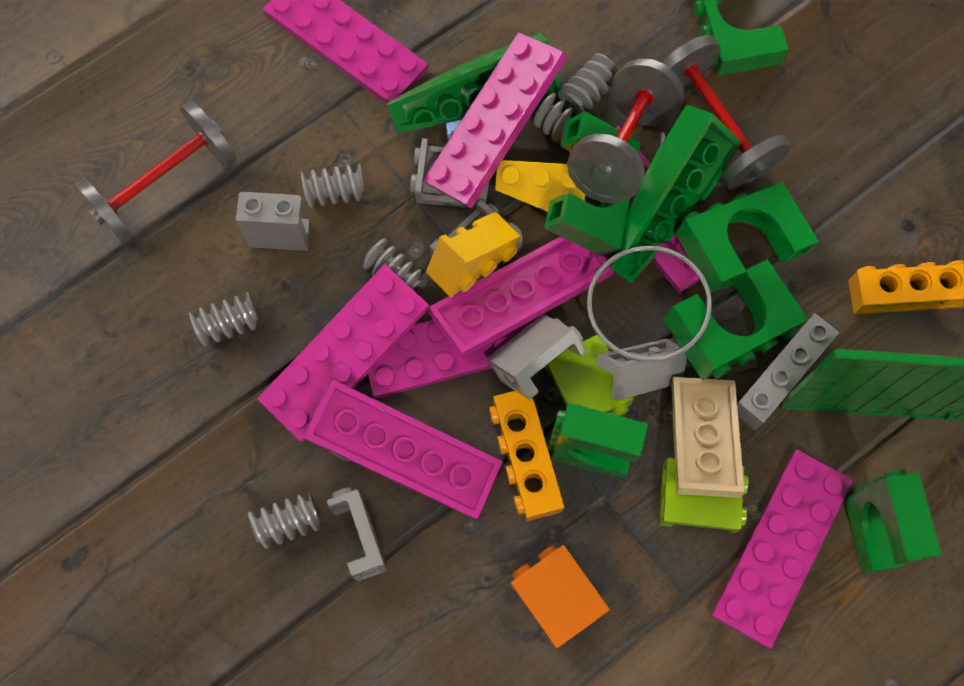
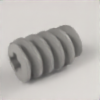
[558,53,618,115]
[534,93,579,154]
[301,164,365,208]
[363,238,428,294]
[189,291,258,347]
[248,491,320,549]

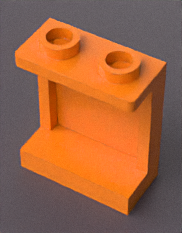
[510,545,610,650]

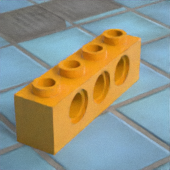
[848,260,964,314]
[489,391,564,522]

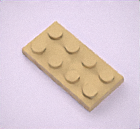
[671,377,744,498]

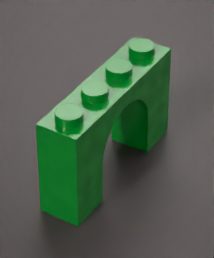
[693,0,789,76]
[544,111,640,256]
[675,182,819,294]
[662,260,808,380]
[548,402,648,480]
[844,469,941,574]

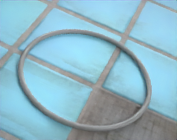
[587,246,712,362]

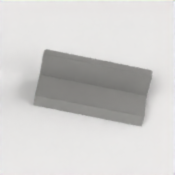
[597,338,687,401]

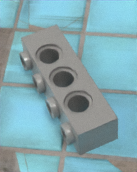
[737,313,839,431]

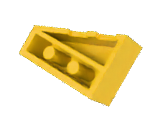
[495,160,587,212]
[426,212,521,297]

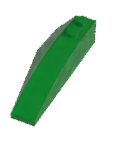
[386,33,563,132]
[611,105,742,283]

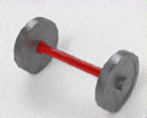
[662,35,791,190]
[567,58,684,204]
[75,100,237,244]

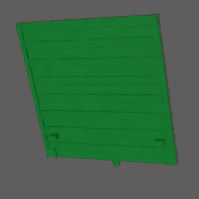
[780,349,964,422]

